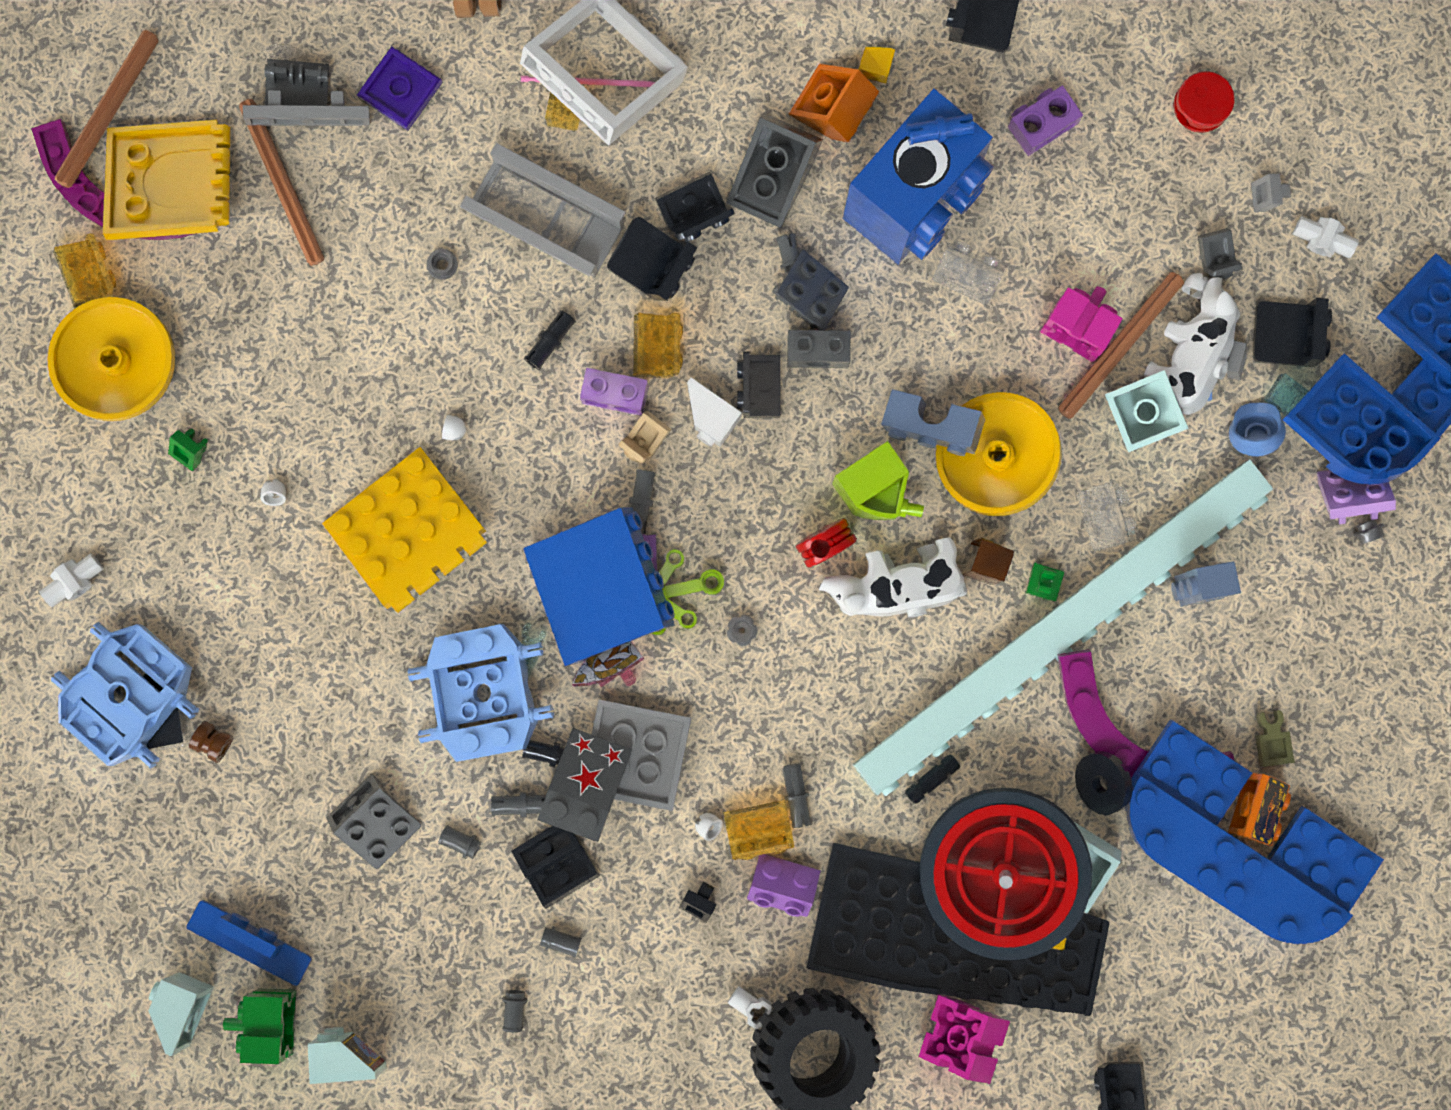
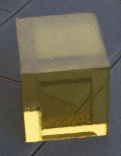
[545,92,580,131]

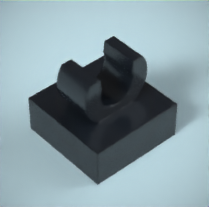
[679,882,717,923]

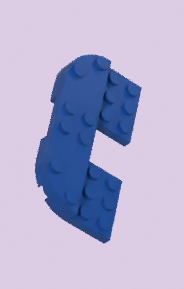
[1282,253,1451,485]
[1124,719,1384,944]

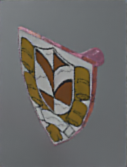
[572,641,644,687]

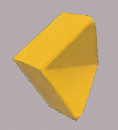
[858,47,896,84]

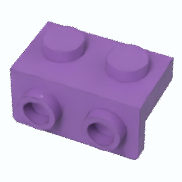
[747,853,821,917]

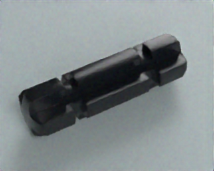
[905,755,960,804]

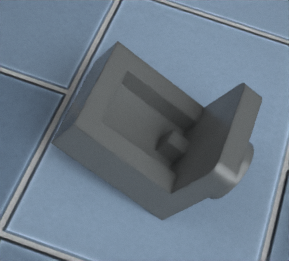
[1198,228,1243,279]

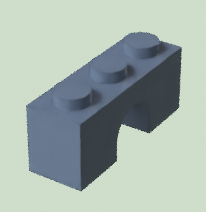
[881,389,986,456]
[1171,561,1241,607]

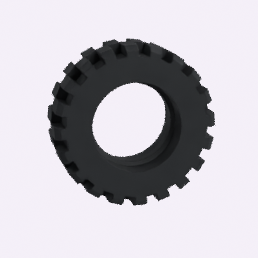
[750,988,881,1110]

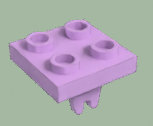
[1317,470,1396,525]

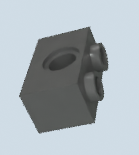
[787,330,851,369]

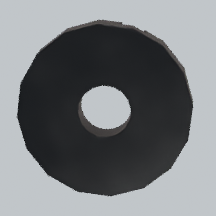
[1075,751,1133,815]

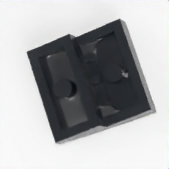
[511,826,600,909]

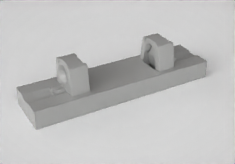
[243,90,370,126]

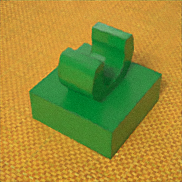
[168,429,208,472]
[1025,563,1064,602]

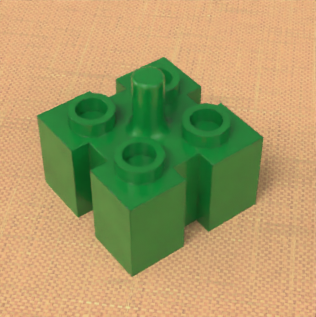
[223,988,297,1064]

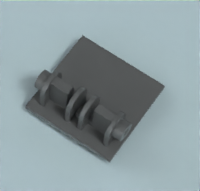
[265,59,329,106]
[772,249,849,331]

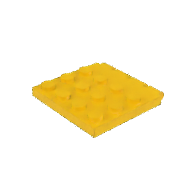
[103,120,231,240]
[322,447,487,613]

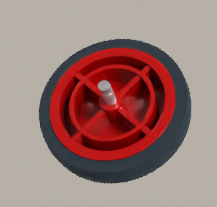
[920,788,1092,960]

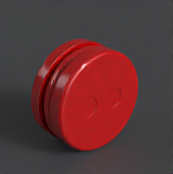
[1173,71,1235,133]
[795,518,857,568]

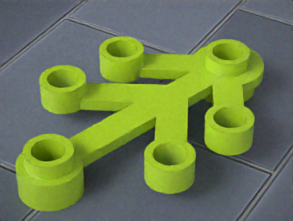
[652,549,724,635]

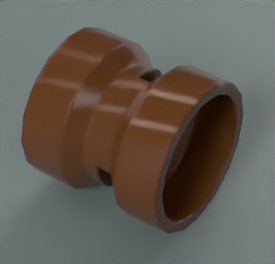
[189,721,234,763]

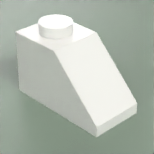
[687,377,742,447]

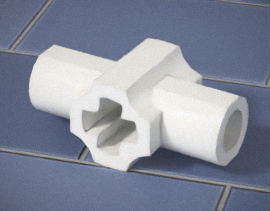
[1292,216,1359,259]
[39,553,104,607]
[728,986,773,1029]

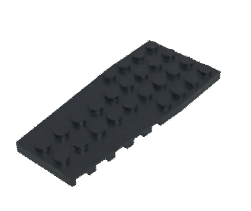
[806,842,1110,1016]

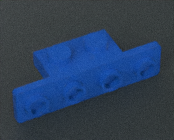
[186,900,312,986]

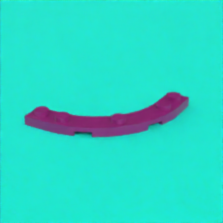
[31,119,197,240]
[1057,649,1234,778]

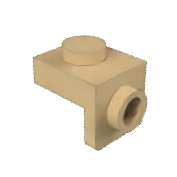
[618,410,672,464]

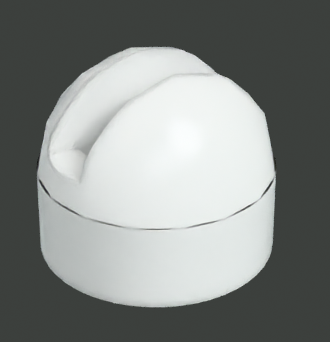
[1182,273,1209,299]
[442,415,466,441]
[260,479,286,506]
[695,813,723,841]

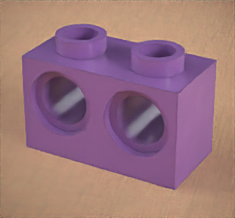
[1008,85,1083,156]
[580,368,649,416]

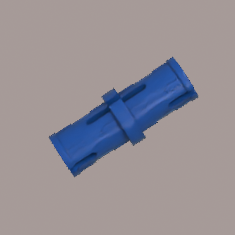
[906,113,975,145]

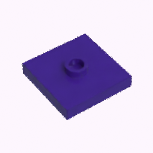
[357,46,443,131]

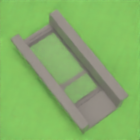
[460,143,626,278]

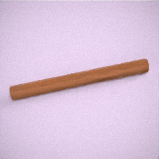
[55,30,158,188]
[239,99,324,266]
[1058,272,1184,419]

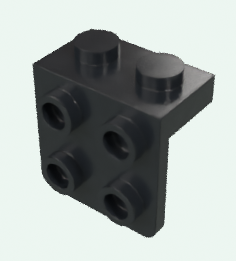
[946,0,1019,53]
[654,172,735,242]
[607,217,697,301]
[1253,298,1332,367]

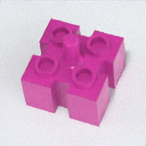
[1040,286,1123,362]
[918,995,1010,1084]

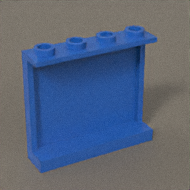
[523,507,675,666]

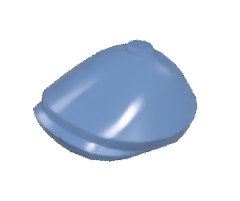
[1229,403,1286,457]

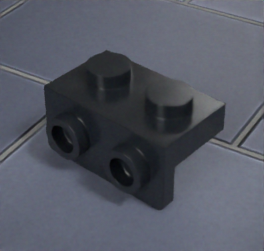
[737,352,781,418]
[1094,1062,1149,1110]

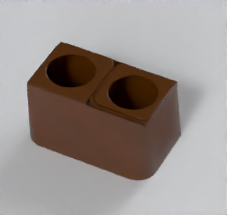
[962,537,1014,585]

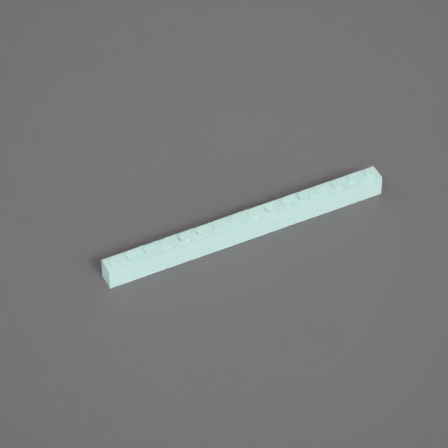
[852,460,1273,796]

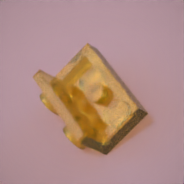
[53,233,116,308]
[633,313,683,378]
[723,800,795,860]

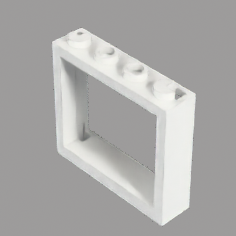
[520,0,688,146]

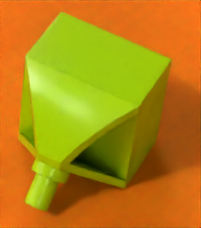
[832,441,924,520]

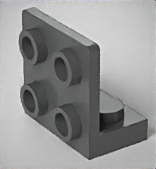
[326,773,421,869]

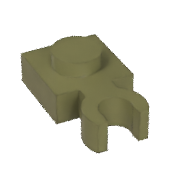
[1255,710,1295,767]

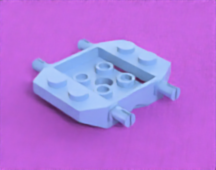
[51,622,199,769]
[408,624,554,762]

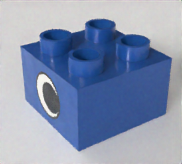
[843,88,994,265]

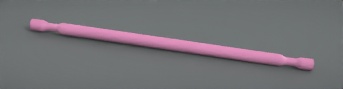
[521,76,655,87]

